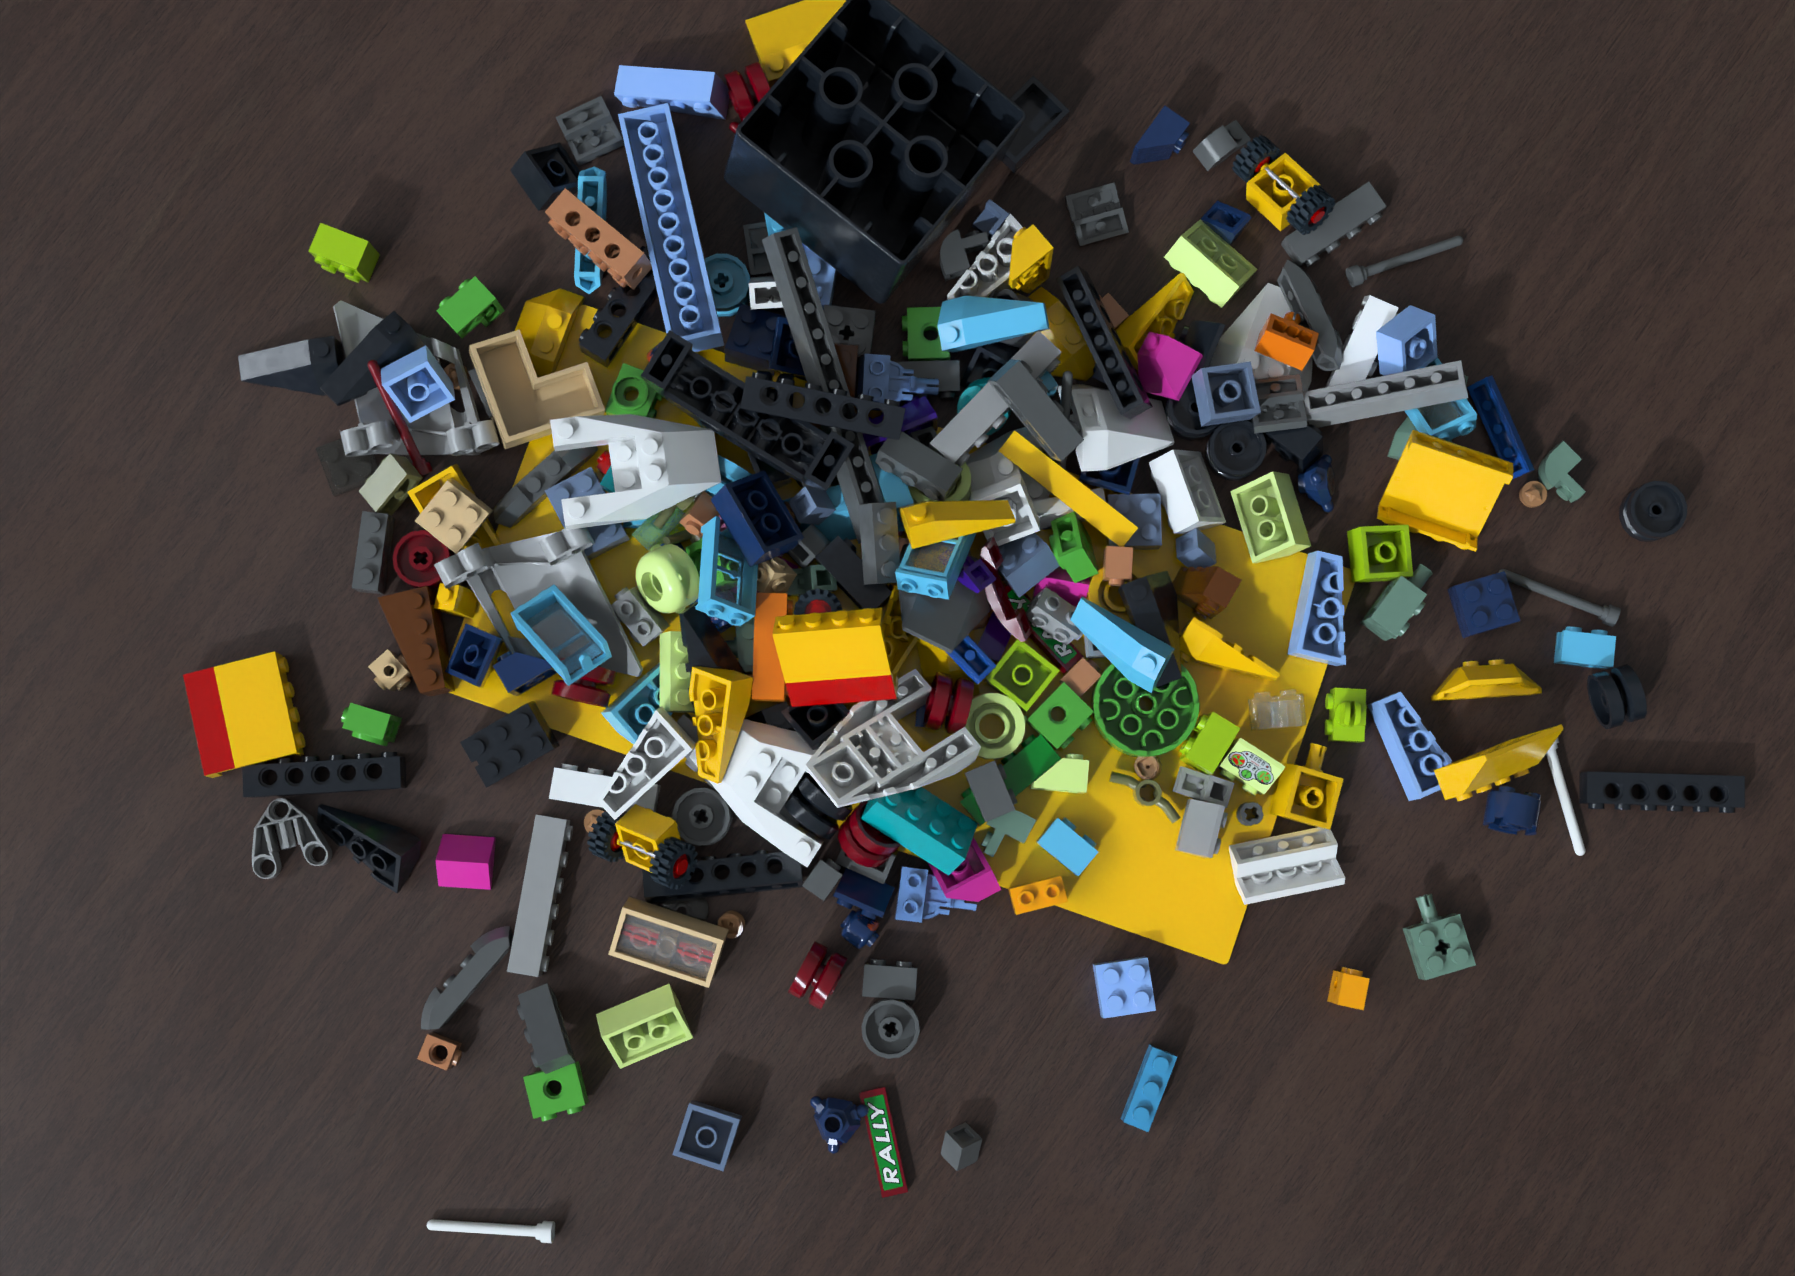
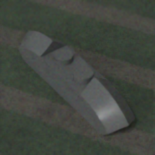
[1277,259,1343,371]
[493,446,598,528]
[421,926,513,1030]

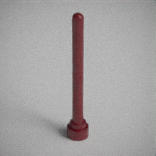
[367,360,433,476]

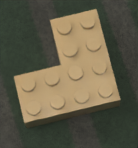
[469,329,605,449]

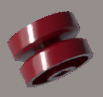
[724,62,770,122]
[393,530,455,590]
[551,658,617,708]
[923,672,974,734]
[838,800,901,867]
[788,941,848,1010]

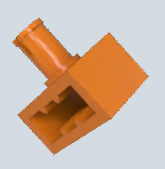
[1254,312,1319,371]

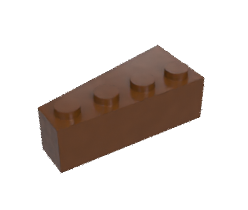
[377,586,455,697]

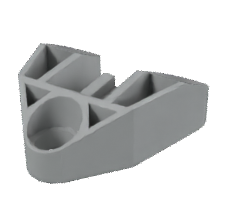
[252,798,332,879]

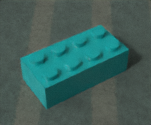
[861,787,978,876]

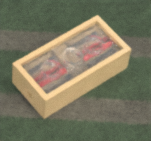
[608,897,729,988]

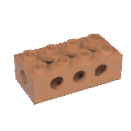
[545,188,652,290]

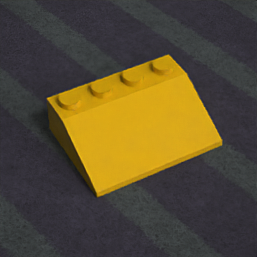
[745,0,846,88]
[1434,724,1564,801]

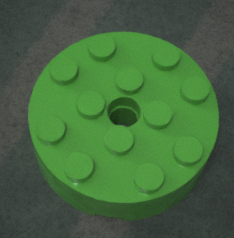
[1091,664,1200,757]

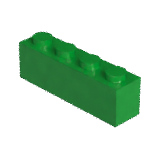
[960,734,1061,826]

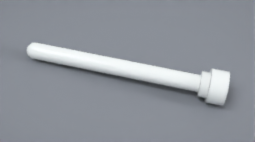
[1546,738,1586,856]
[427,1219,555,1243]

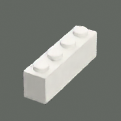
[549,764,661,812]

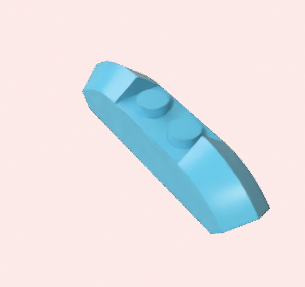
[574,166,607,294]

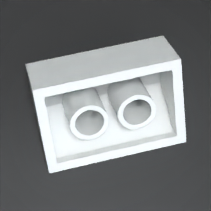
[1149,449,1226,534]

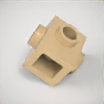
[757,557,797,593]
[368,649,412,692]

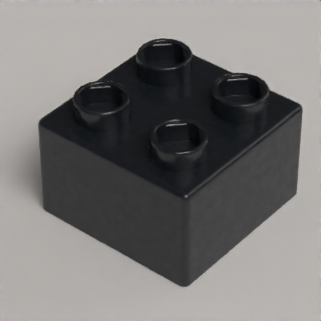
[724,0,1026,304]

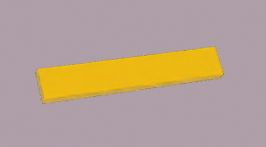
[999,430,1138,547]

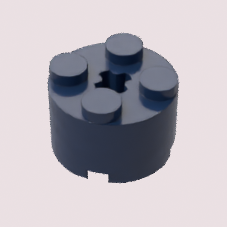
[1483,786,1541,835]

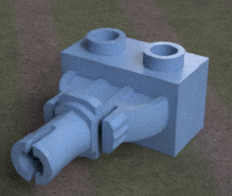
[857,354,939,411]
[895,866,977,923]

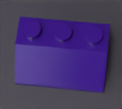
[862,396,938,456]

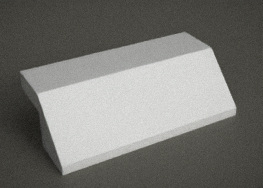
[1229,827,1345,905]

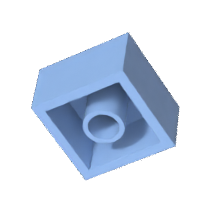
[1376,305,1438,376]
[381,345,455,423]
[1093,956,1156,1018]

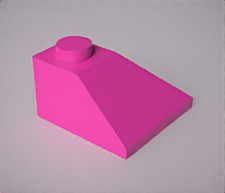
[1137,332,1203,401]
[928,837,1001,902]

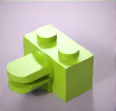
[1324,688,1367,743]

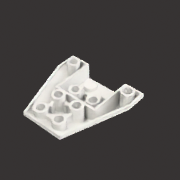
[1057,384,1174,472]

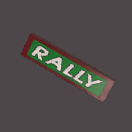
[1005,586,1084,674]
[859,1086,908,1198]

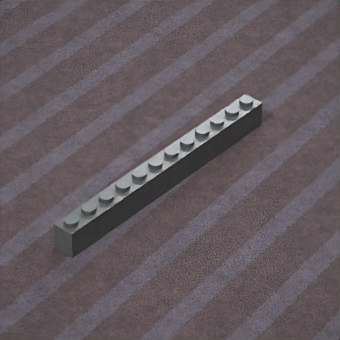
[762,227,884,544]

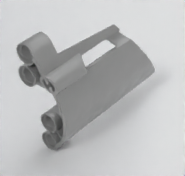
[333,300,500,457]
[434,527,643,677]

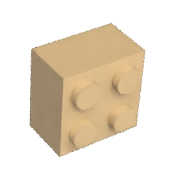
[415,478,493,554]

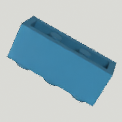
[1120,1044,1177,1132]

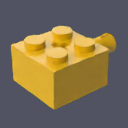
[1270,743,1343,830]

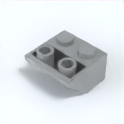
[1175,799,1228,858]

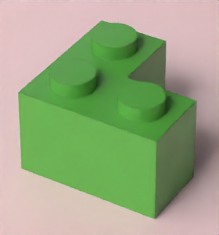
[436,276,505,339]

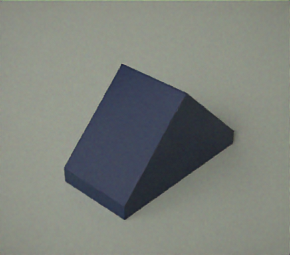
[1201,201,1252,245]

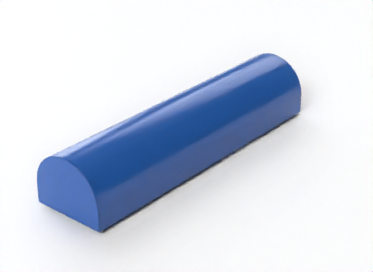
[1467,375,1535,479]
[945,635,997,685]

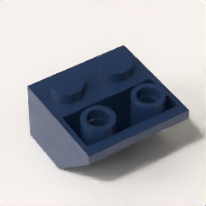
[833,868,895,920]

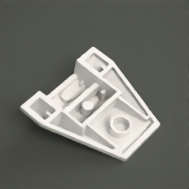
[1209,283,1313,401]

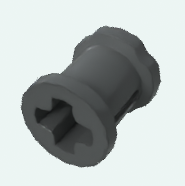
[1236,802,1264,826]

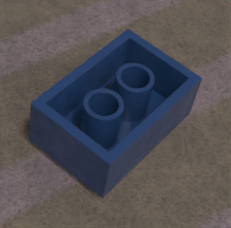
[711,470,804,567]

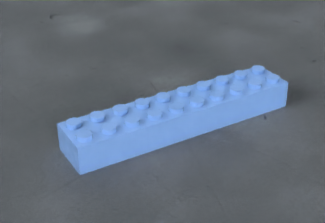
[618,103,724,352]

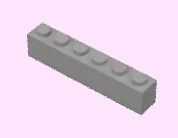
[929,330,1061,467]
[1303,360,1468,428]
[507,815,573,977]

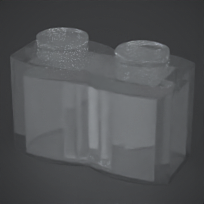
[1248,690,1307,731]

